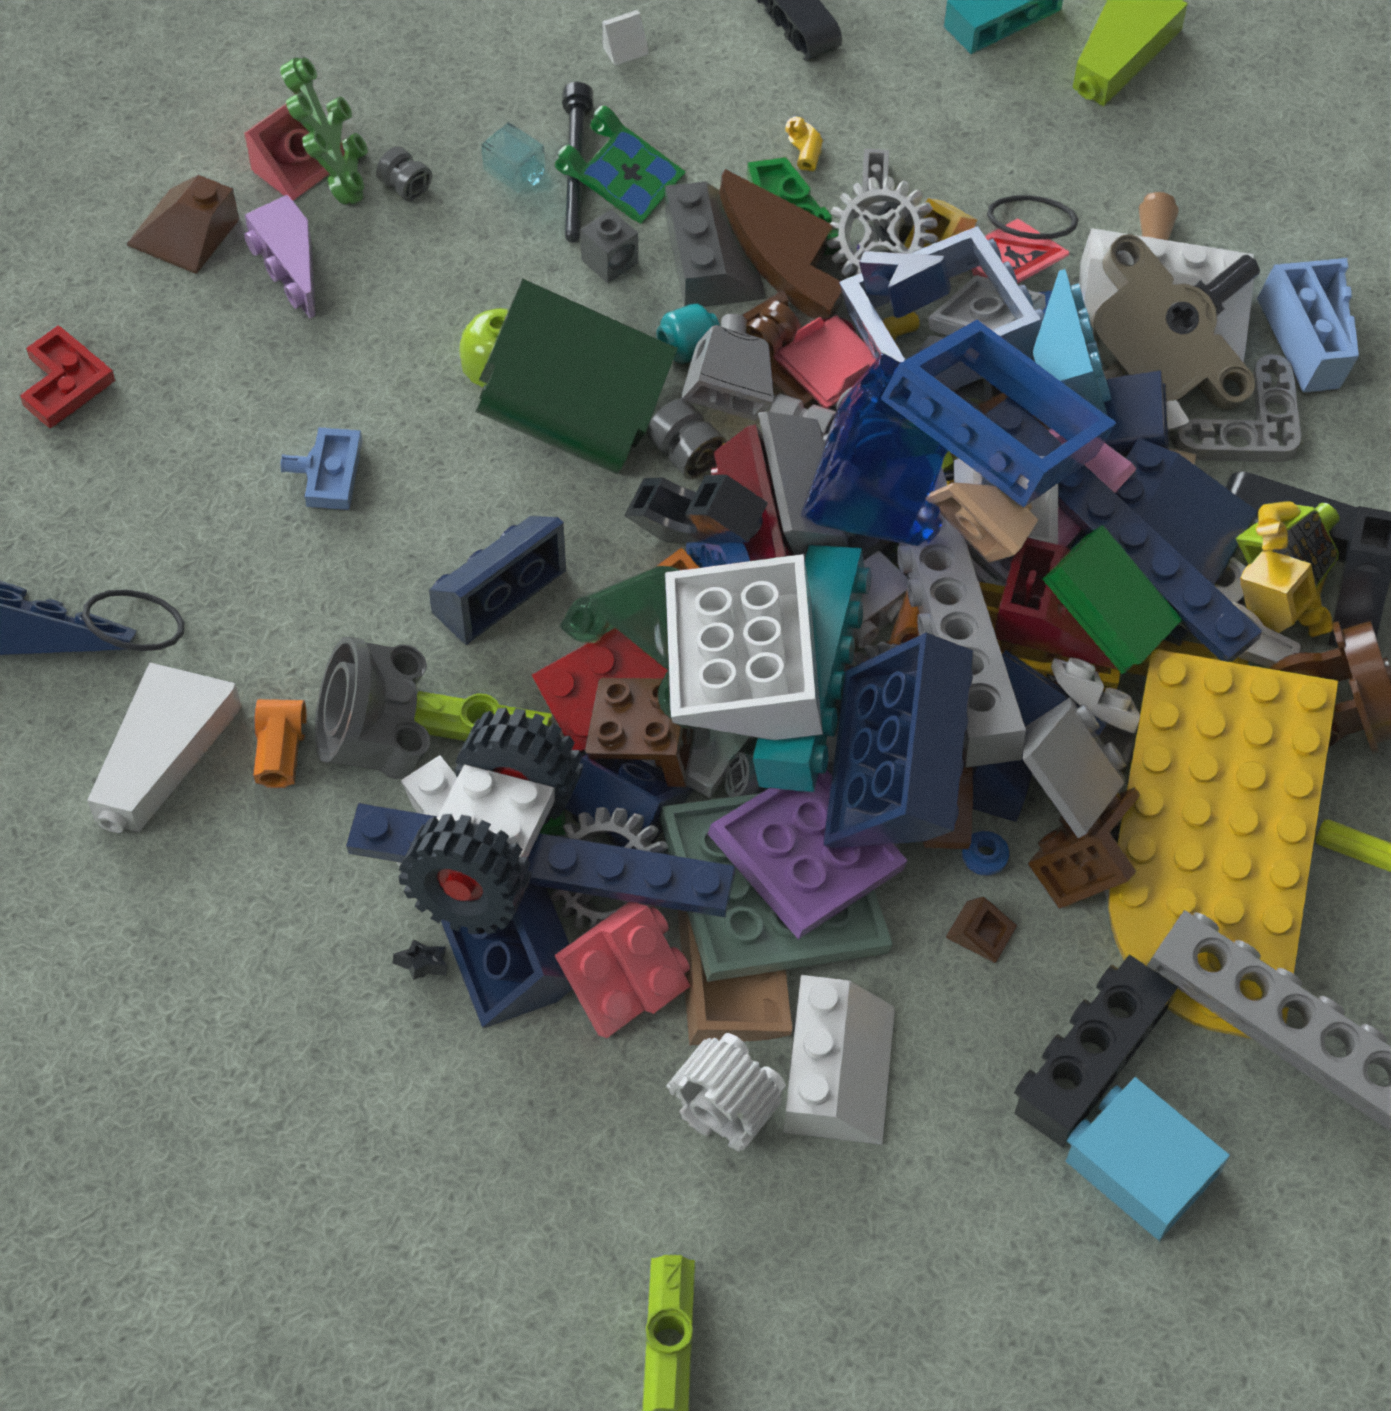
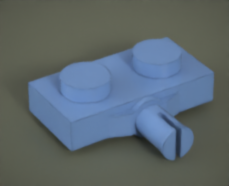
[281,427,362,510]

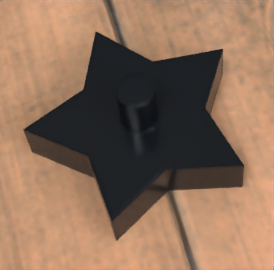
[392,939,447,980]

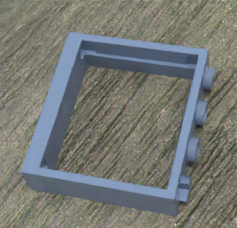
[839,226,1044,400]

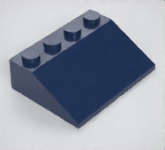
[1070,438,1257,646]
[823,632,973,848]

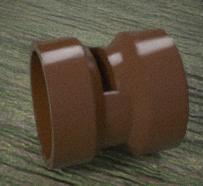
[746,301,800,359]

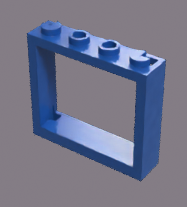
[881,319,1116,508]

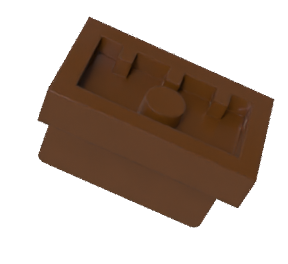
[585,678,696,787]
[1027,787,1141,909]

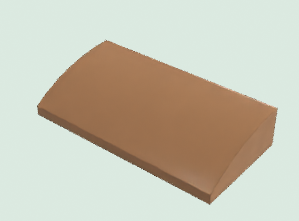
[678,910,792,1045]

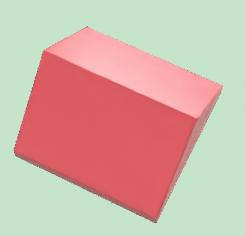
[244,92,345,201]

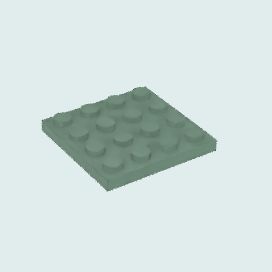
[659,793,893,982]

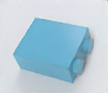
[1066,1077,1230,1241]

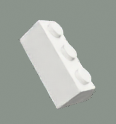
[783,975,895,1145]

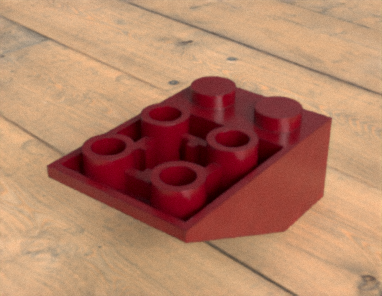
[994,537,1128,672]

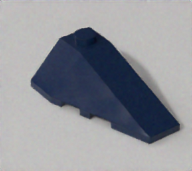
[0,581,137,655]

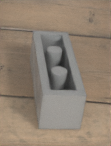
[862,149,889,215]

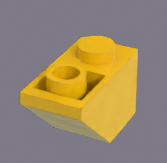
[1240,551,1317,633]

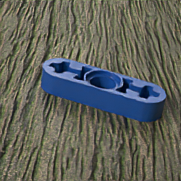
[686,542,750,568]

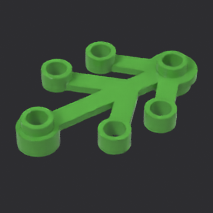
[280,57,368,204]

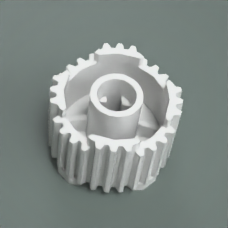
[666,1033,786,1152]

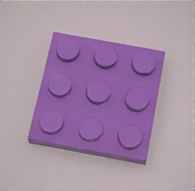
[707,770,908,939]

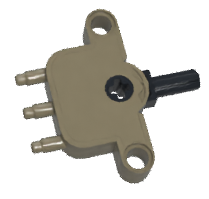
[1090,234,1260,410]

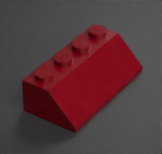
[711,424,794,561]

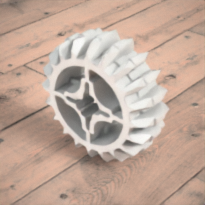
[827,177,938,277]

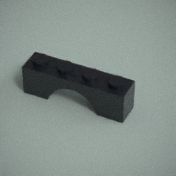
[624,474,768,542]

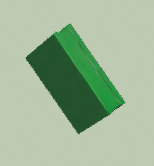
[1042,525,1182,674]

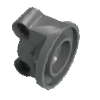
[315,637,430,779]

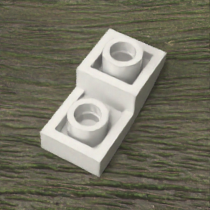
[1051,658,1140,733]

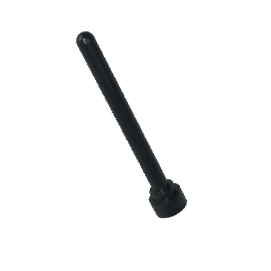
[562,82,594,243]

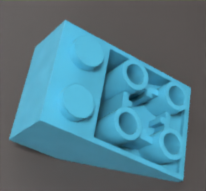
[1033,269,1112,415]

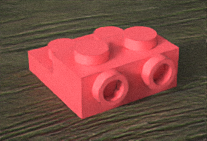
[554,902,690,1038]

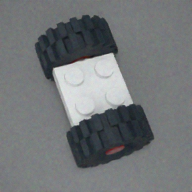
[398,708,583,934]

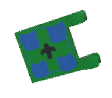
[554,105,686,224]

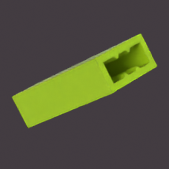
[1072,0,1188,106]

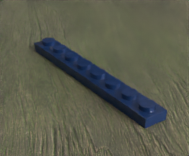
[985,397,1262,662]
[346,803,735,918]

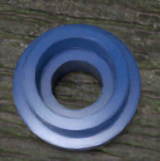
[962,831,1009,876]

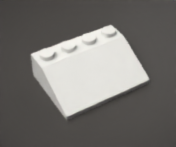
[1079,228,1254,363]
[665,554,822,740]

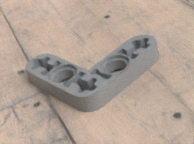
[1175,354,1301,462]

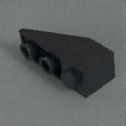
[1328,506,1391,647]

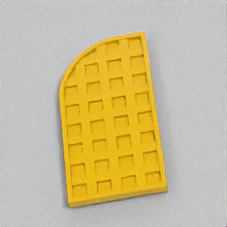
[1108,649,1338,1039]

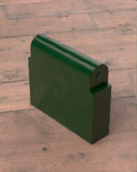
[475,278,678,474]

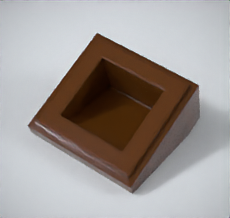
[946,896,1017,963]

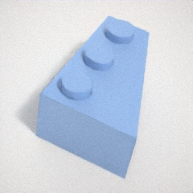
[1257,258,1359,393]

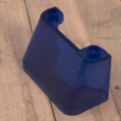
[801,352,973,546]

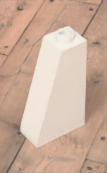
[87,663,241,833]

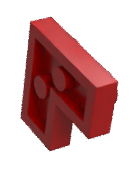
[20,325,116,429]

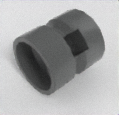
[647,398,727,479]

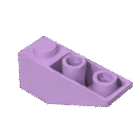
[244,194,315,318]

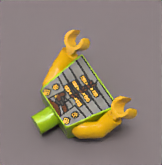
[1236,501,1340,637]

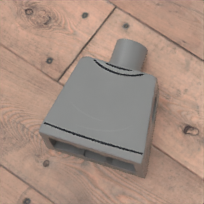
[681,314,774,421]

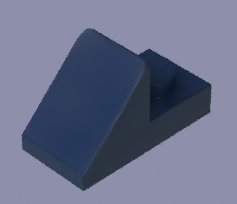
[859,251,951,318]

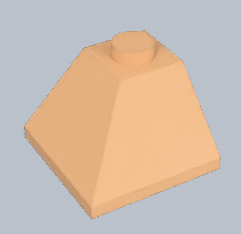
[925,482,1038,562]

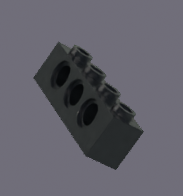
[1014,954,1178,1148]

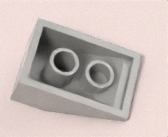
[1023,697,1126,838]

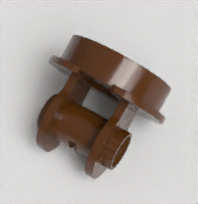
[1268,621,1391,754]

